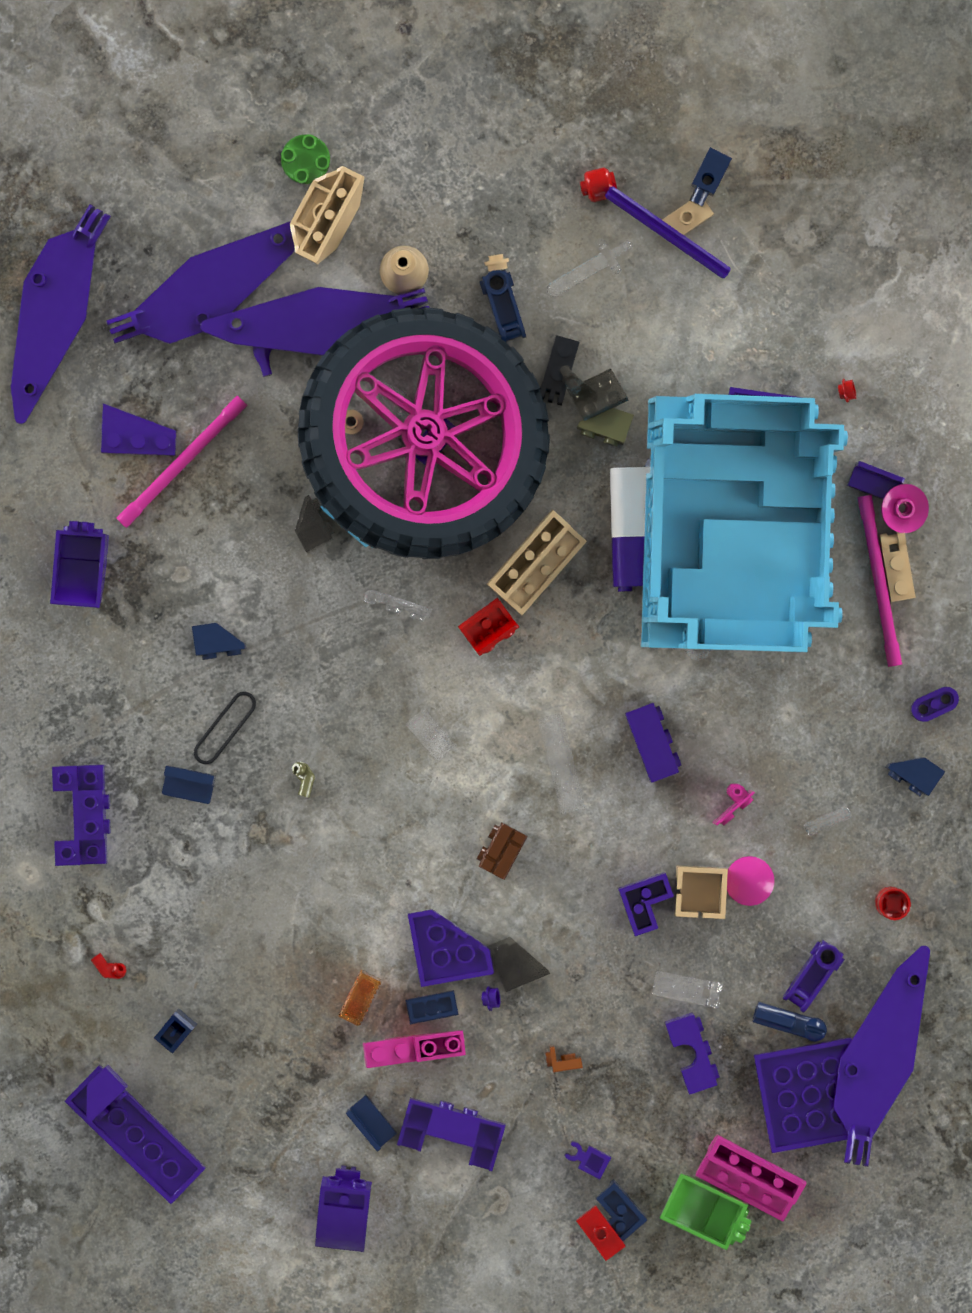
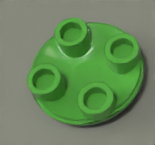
[281,134,330,184]

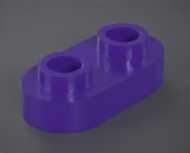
[911,687,959,722]

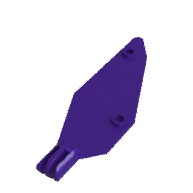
[11,204,111,424]
[106,221,295,344]
[200,287,430,355]
[833,946,930,1167]

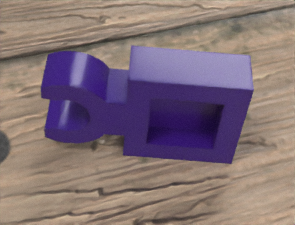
[565,1141,611,1180]

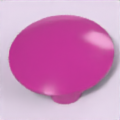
[727,856,774,906]

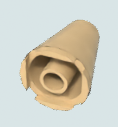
[380,246,429,295]

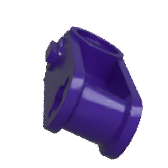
[783,940,845,1013]

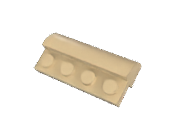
[487,510,587,615]

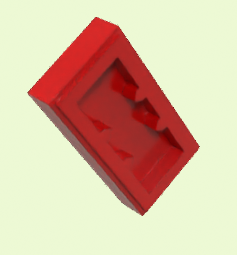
[576,1205,626,1261]

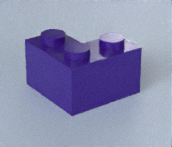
[618,872,674,936]

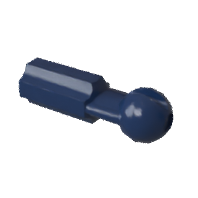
[752,1001,827,1042]

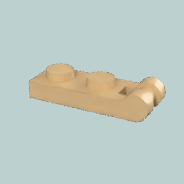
[879,532,916,602]

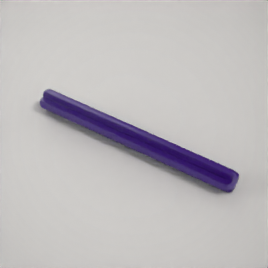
[605,187,731,278]

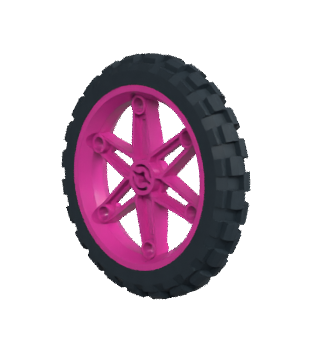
[297,307,550,559]

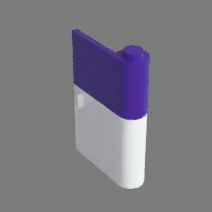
[610,467,650,592]

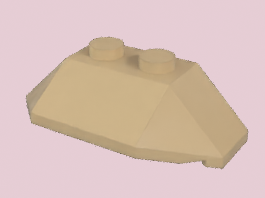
[290,166,365,264]

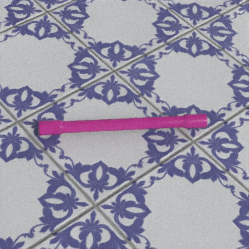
[116,396,248,528]
[857,495,902,667]

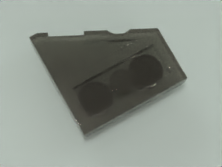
[487,936,550,992]

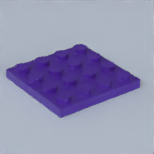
[754,1037,852,1153]

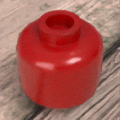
[580,168,617,202]

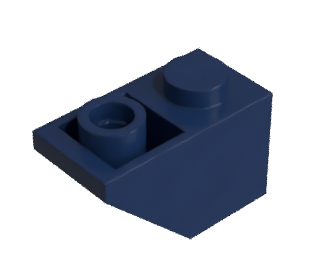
[192,623,247,660]
[885,757,945,797]

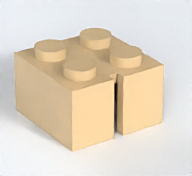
[674,865,728,919]

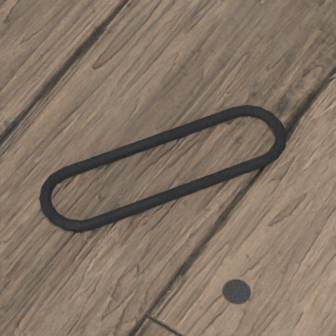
[194,692,256,764]

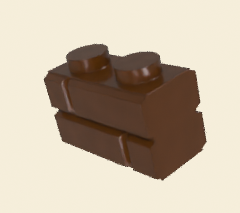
[476,822,528,880]

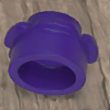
[482,986,501,1011]

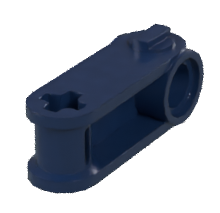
[479,269,526,343]

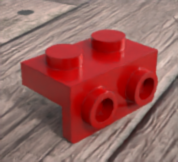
[458,597,519,656]

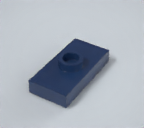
[405,990,459,1025]

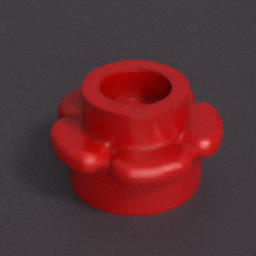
[838,379,856,403]

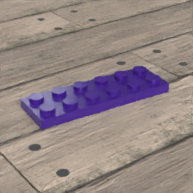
[64,1065,206,1204]

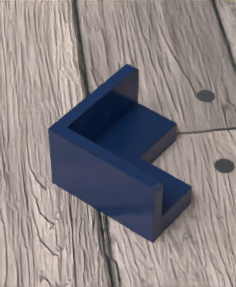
[596,1179,647,1241]

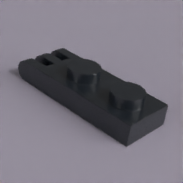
[540,335,580,406]

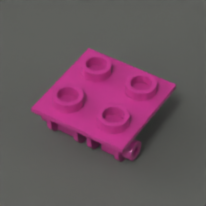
[712,783,755,826]

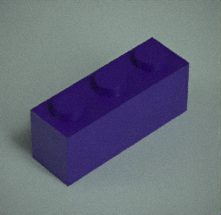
[625,703,682,783]

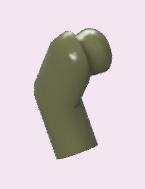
[291,762,315,798]

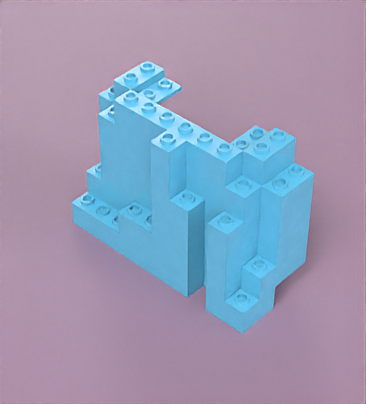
[641,394,848,652]

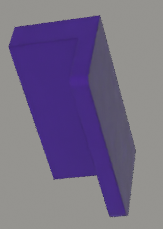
[847,461,905,500]

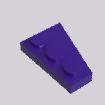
[101,404,177,456]

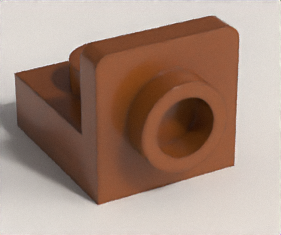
[545,1045,583,1072]

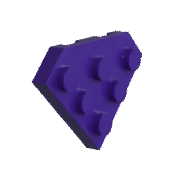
[408,909,494,987]

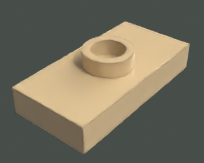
[662,201,714,235]

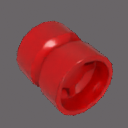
[875,886,911,920]

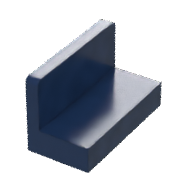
[162,765,216,804]
[346,1095,397,1152]

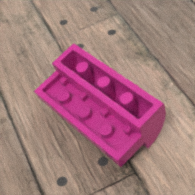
[695,1135,806,1222]

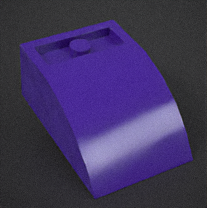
[50,521,109,608]
[315,1165,372,1252]

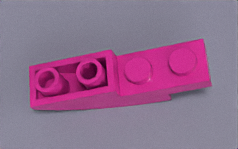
[363,1030,466,1068]

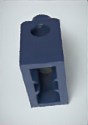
[689,147,732,207]

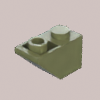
[577,407,634,447]

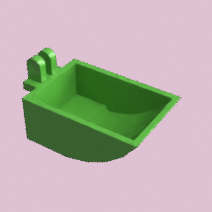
[660,1173,752,1250]

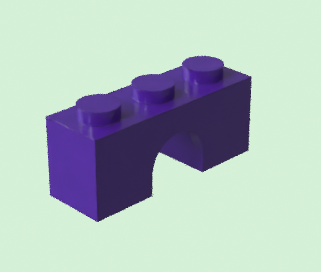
[665,1012,720,1095]

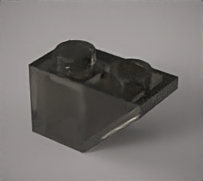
[295,495,335,554]

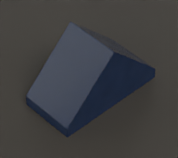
[154,1008,197,1054]

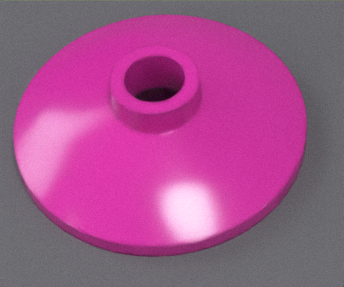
[881,484,929,533]

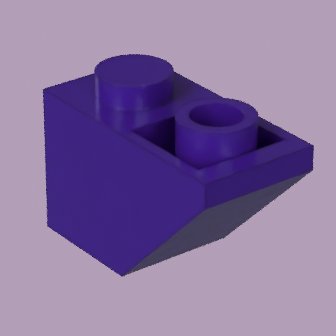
[86,1065,128,1123]

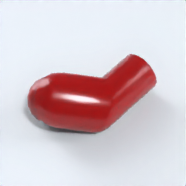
[91,953,127,979]

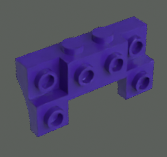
[52,765,111,866]
[397,1097,506,1171]

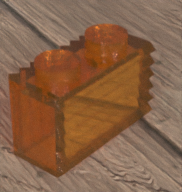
[338,970,382,1026]

